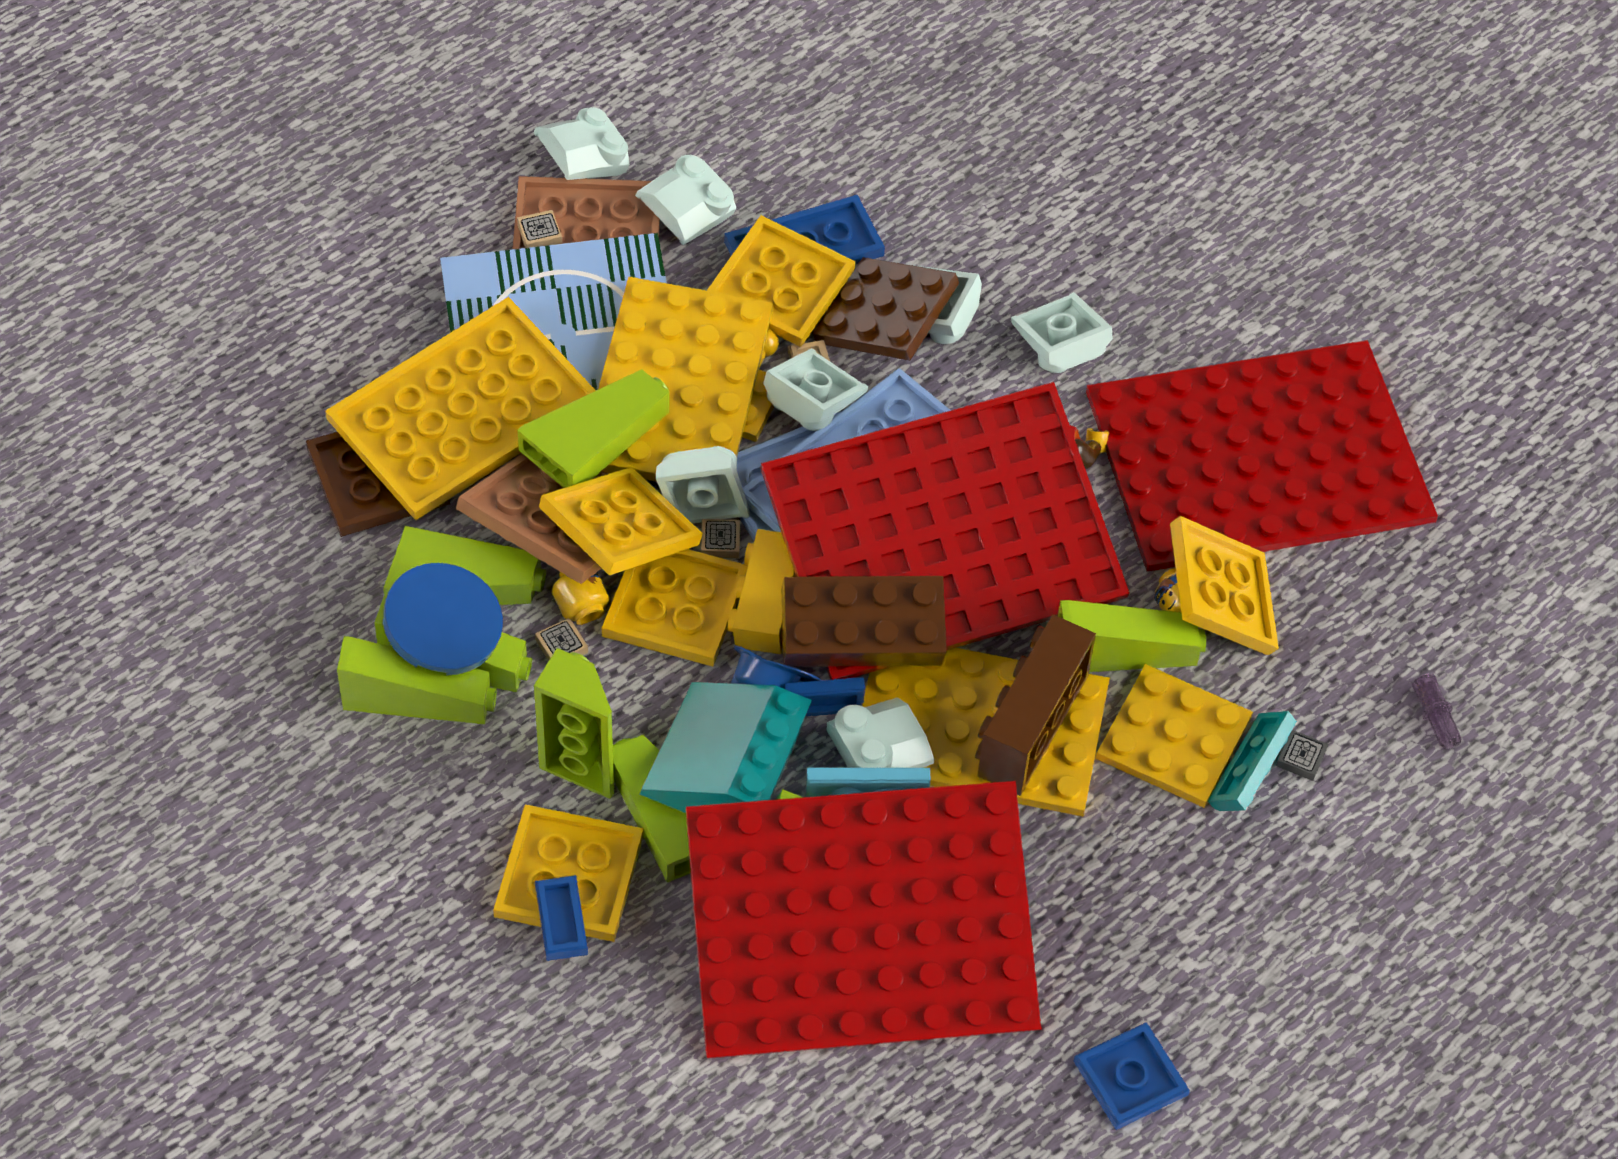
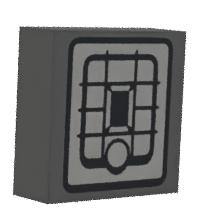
[1276,730,1328,781]

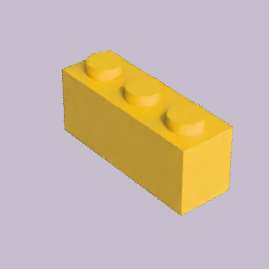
[728,529,796,654]

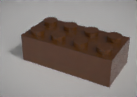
[781,576,947,667]
[975,614,1096,796]

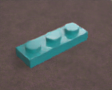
[1208,711,1297,811]

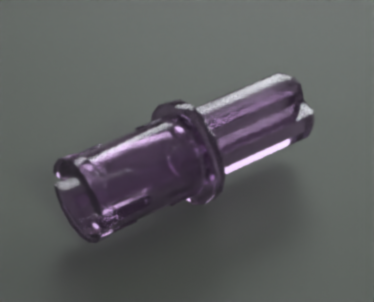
[1412,674,1462,750]

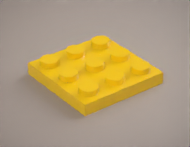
[707,215,855,347]
[539,467,703,576]
[1170,516,1279,655]
[601,549,748,667]
[1095,664,1253,808]
[493,804,644,942]

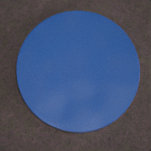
[383,563,503,675]

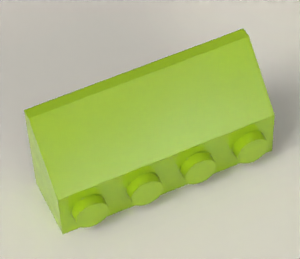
[534,648,614,799]

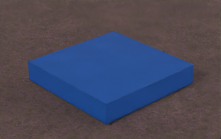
[1073,1022,1190,1130]

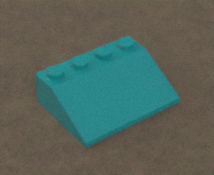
[640,682,812,813]

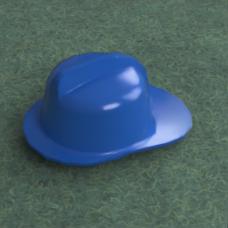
[731,645,821,689]

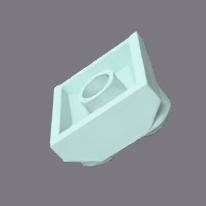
[533,107,630,180]
[635,155,736,245]
[913,265,982,344]
[1011,292,1113,373]
[763,348,868,431]
[656,446,749,523]
[827,697,934,768]

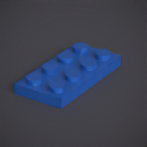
[724,194,885,265]

